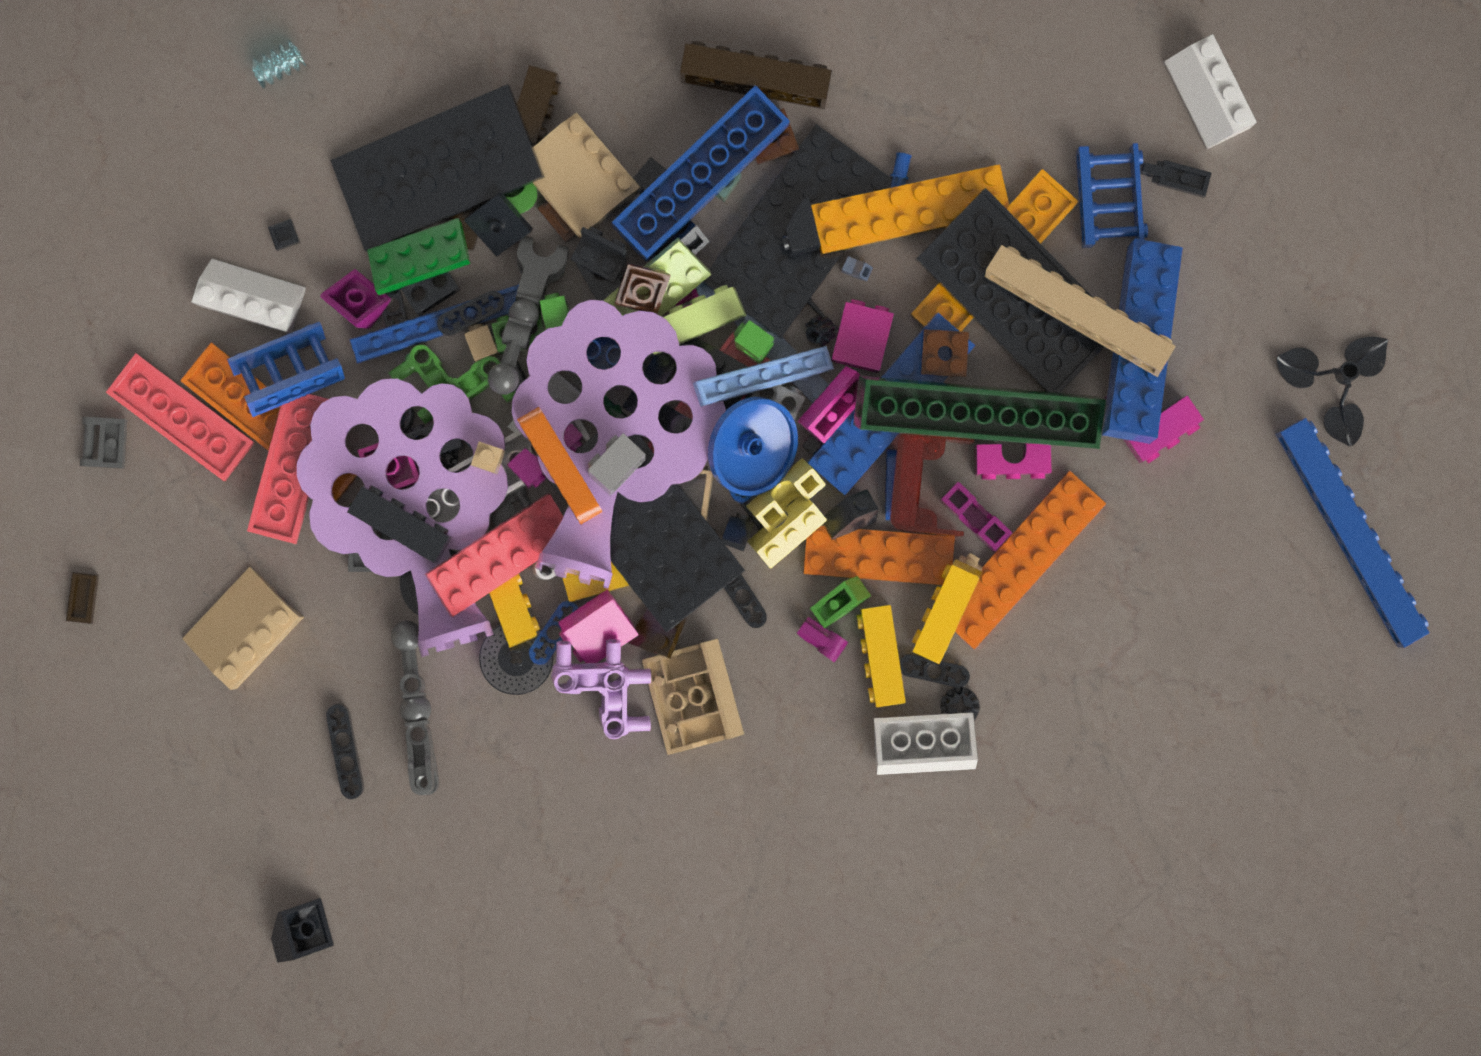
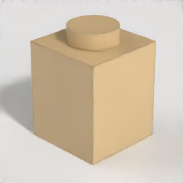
[464,323,500,362]
[471,441,505,475]

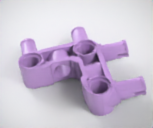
[551,639,651,739]

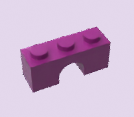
[507,423,583,489]
[939,481,1012,551]

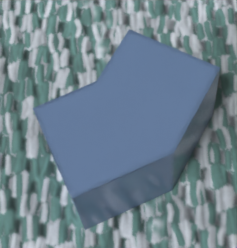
[841,256,873,282]

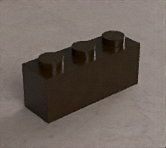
[517,65,562,147]

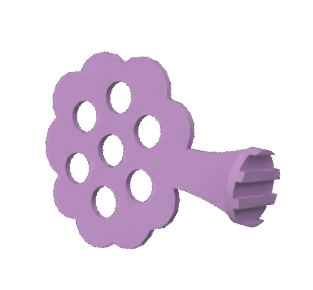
[511,300,726,589]
[297,379,508,657]

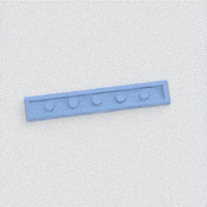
[693,346,834,407]

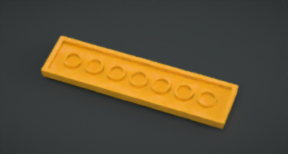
[811,164,1011,255]
[910,169,1079,331]

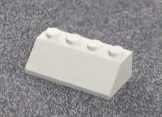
[1164,35,1257,149]
[192,259,306,334]
[874,713,978,775]

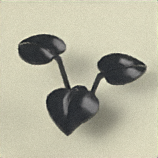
[1276,337,1388,446]

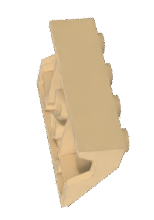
[533,113,640,238]
[182,567,304,690]
[642,639,744,755]

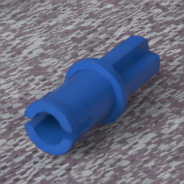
[890,152,912,188]

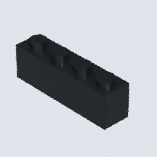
[347,485,452,563]

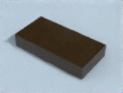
[66,572,99,624]

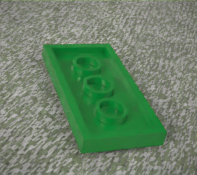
[367,218,471,295]

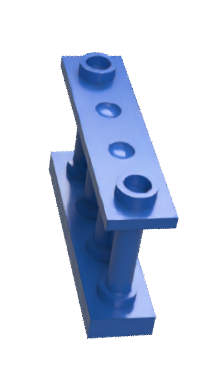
[1076,143,1148,248]
[227,321,345,417]

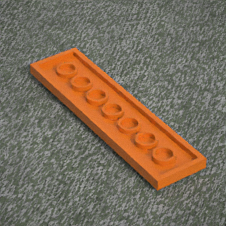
[180,342,357,502]
[955,471,1106,649]

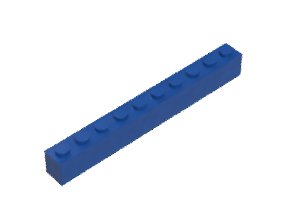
[1275,418,1430,648]

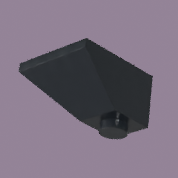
[271,898,334,963]

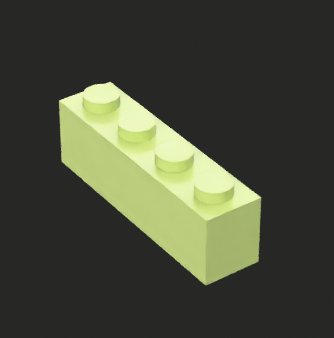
[653,285,746,355]

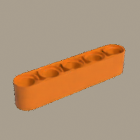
[517,406,602,525]

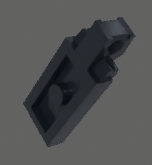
[1140,160,1212,198]

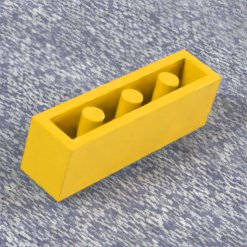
[912,559,983,664]
[563,562,629,602]
[489,573,540,648]
[856,605,906,708]

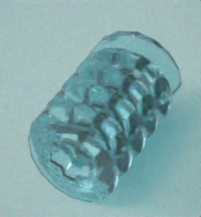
[252,40,307,89]

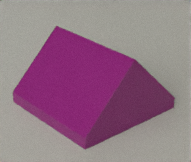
[320,269,391,329]

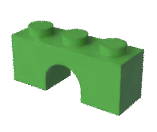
[733,320,774,364]

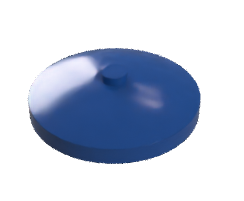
[708,397,798,496]

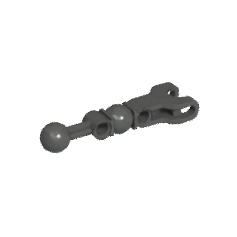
[487,236,569,395]
[391,620,439,795]

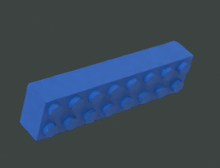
[612,85,790,262]
[1102,238,1183,444]
[807,313,976,495]

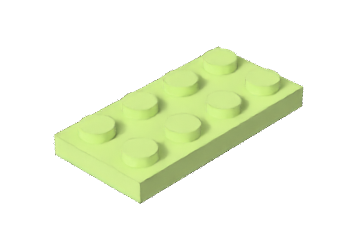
[604,238,711,316]

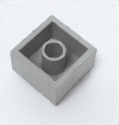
[588,433,645,496]

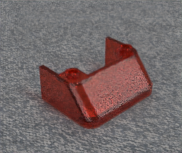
[890,433,974,537]

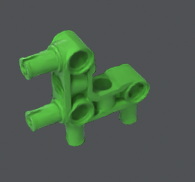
[388,345,516,424]

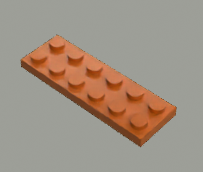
[803,526,955,585]

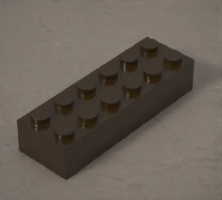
[680,41,832,110]

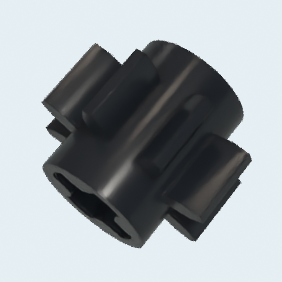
[805,314,836,347]

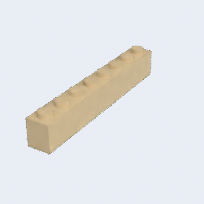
[985,245,1176,377]

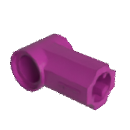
[796,617,849,663]

